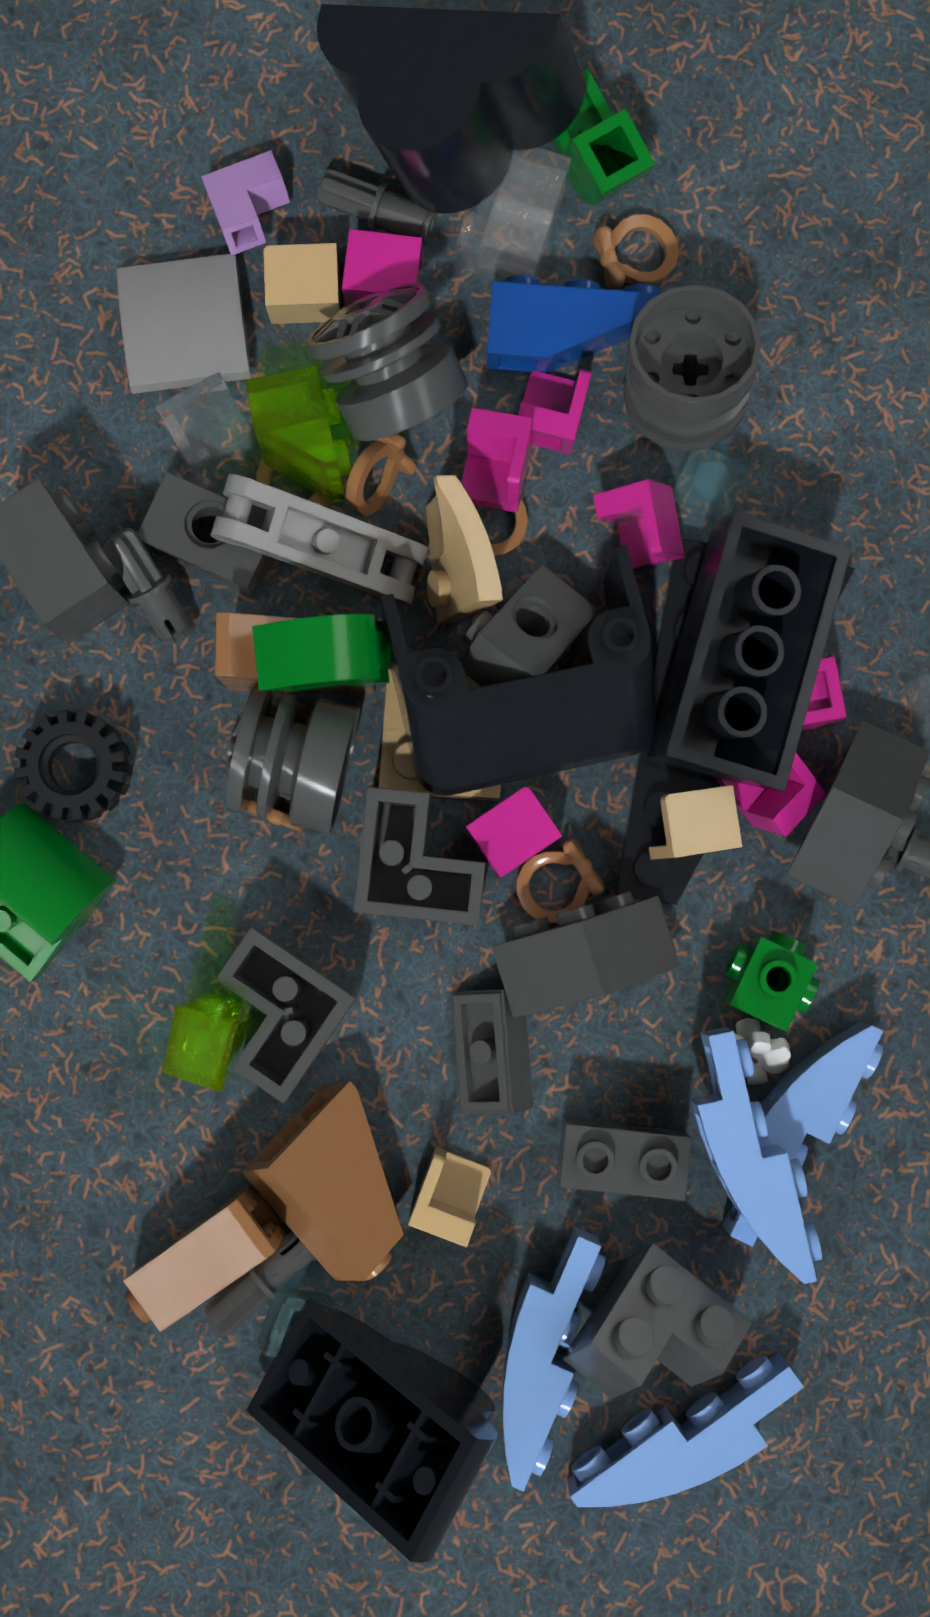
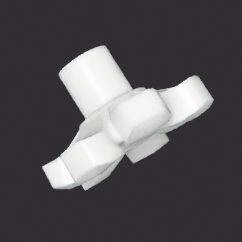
[734,1018,791,1085]

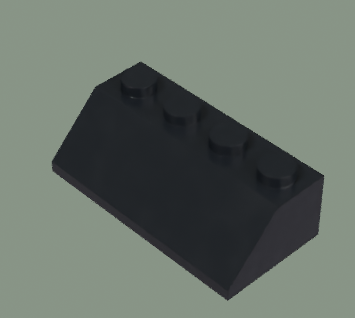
[647,510,852,792]

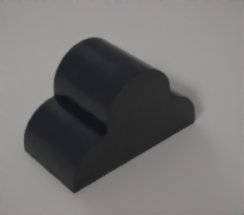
[317,4,587,213]
[246,1299,497,1563]

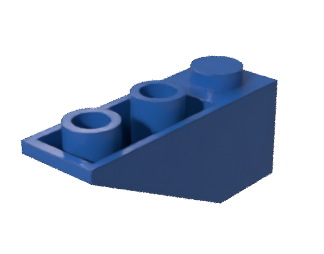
[486,275,661,374]

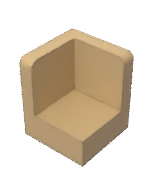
[263,243,342,324]
[649,785,742,860]
[408,1146,491,1247]

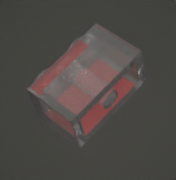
[457,147,572,282]

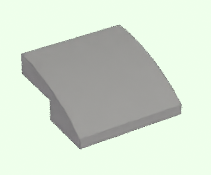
[116,253,251,394]

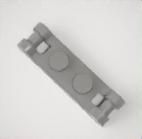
[210,474,428,606]

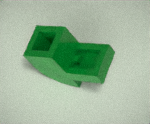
[552,68,655,205]
[252,614,391,692]

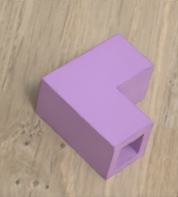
[201,150,290,256]

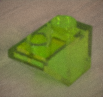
[245,365,351,503]
[162,992,252,1093]

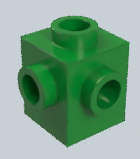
[721,930,819,1032]

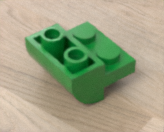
[0,803,117,982]

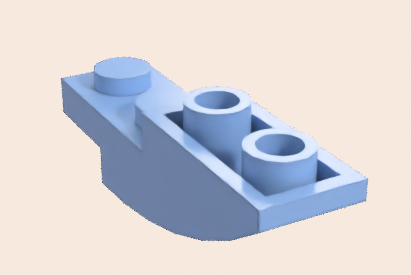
[722,1022,883,1247]
[690,1027,822,1284]
[501,1226,606,1492]
[567,1352,804,1507]

